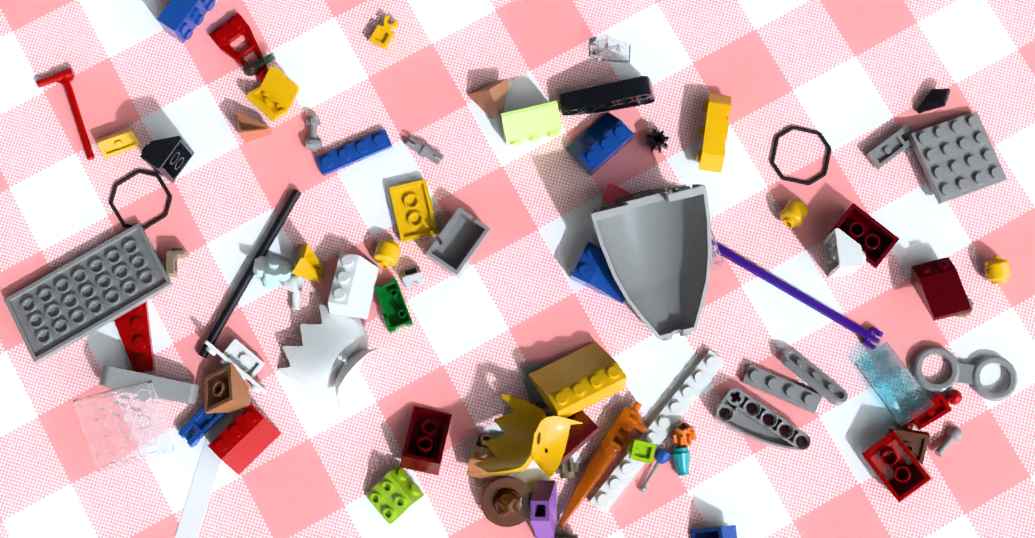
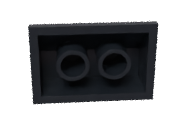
[140,136,195,183]

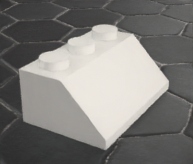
[824,228,866,278]
[328,252,379,319]

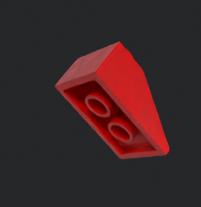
[862,430,934,502]

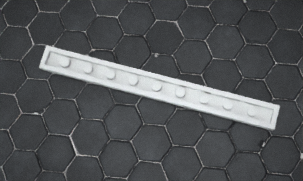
[589,350,725,514]

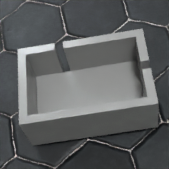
[426,207,491,279]

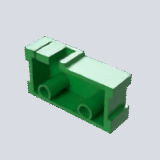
[375,279,414,334]

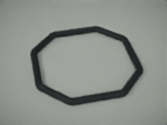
[770,126,832,185]
[109,170,172,230]

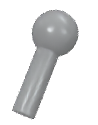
[934,426,963,457]

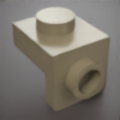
[163,248,189,277]

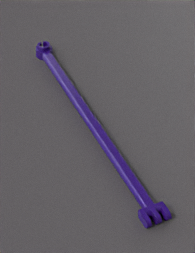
[711,239,884,350]

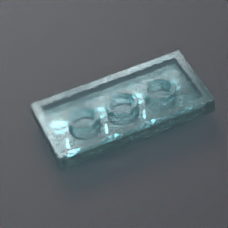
[854,341,934,427]

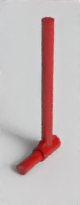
[36,67,95,160]

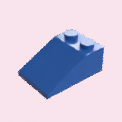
[571,241,625,304]

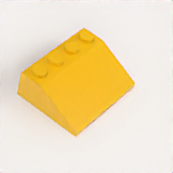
[528,341,627,418]

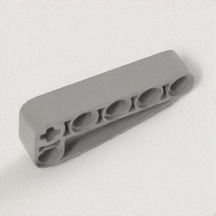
[99,365,200,405]
[714,388,811,451]

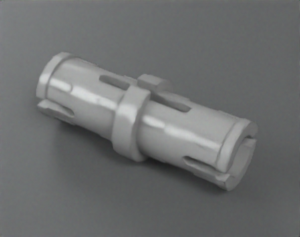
[406,136,444,165]

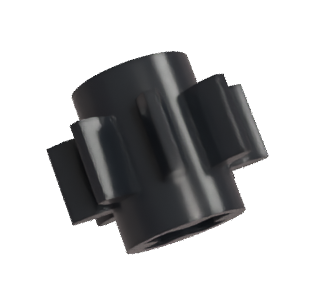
[645,129,669,154]

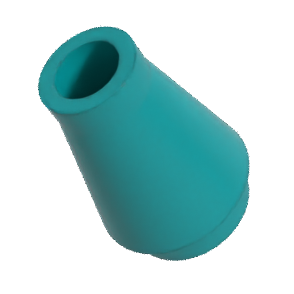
[671,447,690,476]

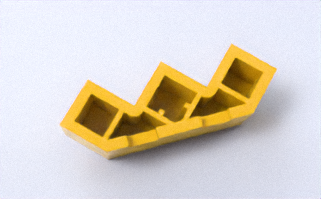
[696,93,731,173]

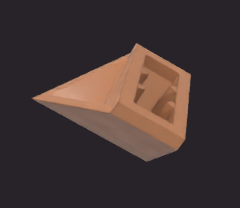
[467,79,510,117]
[234,110,272,143]

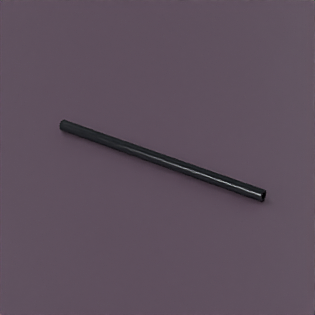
[198,189,301,359]

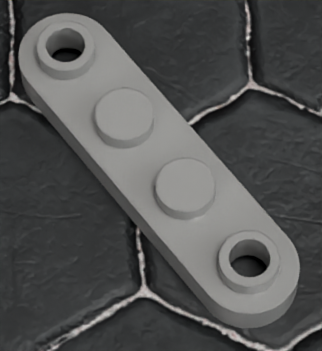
[780,348,848,406]

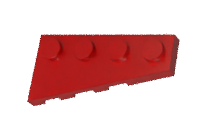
[114,302,155,373]

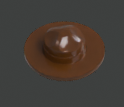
[481,476,533,527]

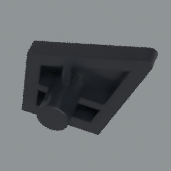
[916,88,951,113]

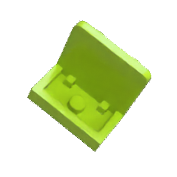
[366,465,425,524]

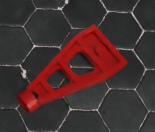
[209,13,269,83]

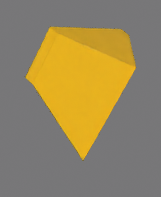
[292,243,324,283]

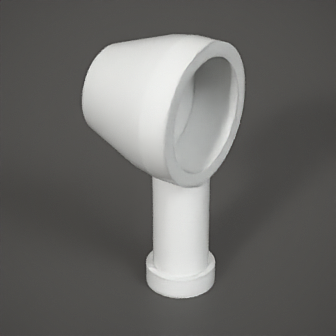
[284,275,304,310]

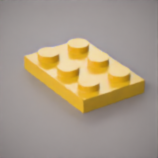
[389,179,439,243]

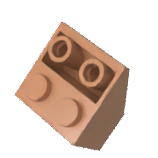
[466,432,508,481]

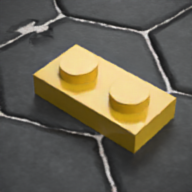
[97,127,140,159]

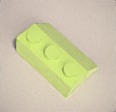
[501,101,562,146]

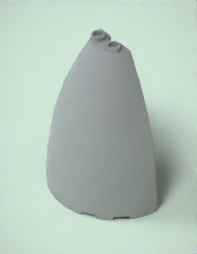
[590,184,712,341]

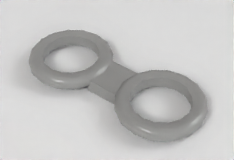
[913,347,1018,401]

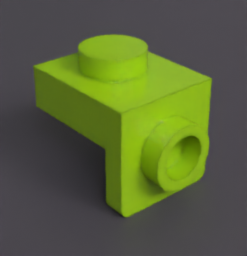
[626,439,656,464]

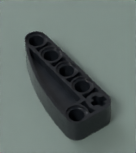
[559,76,655,116]

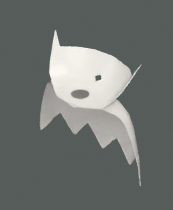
[277,304,390,409]

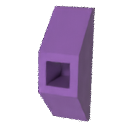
[530,480,557,538]

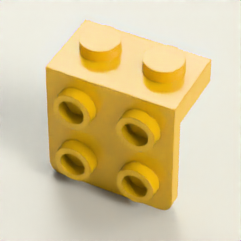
[246,65,300,121]

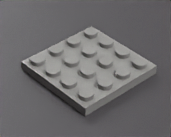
[908,111,1008,205]

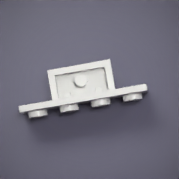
[204,339,267,394]

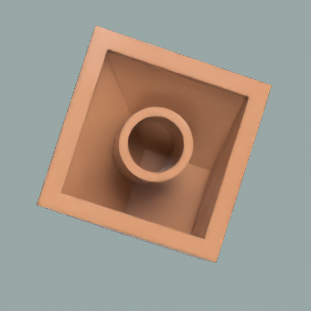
[203,364,250,414]

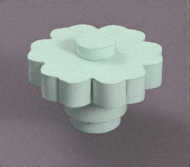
[253,255,292,289]

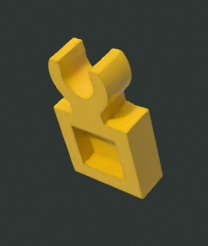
[369,15,398,50]

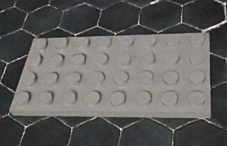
[4,223,174,364]

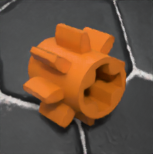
[671,422,696,447]

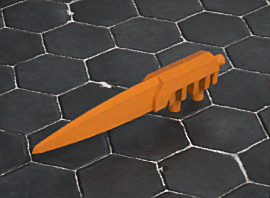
[559,401,647,528]

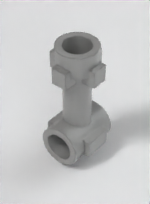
[305,115,322,151]

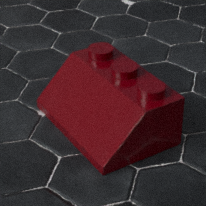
[829,203,899,269]
[545,410,600,467]

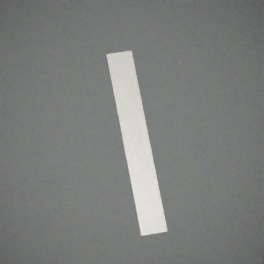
[175,415,234,538]

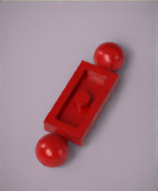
[897,389,962,431]

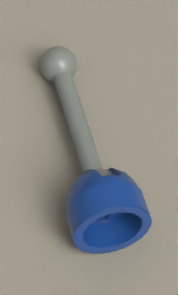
[639,447,672,492]

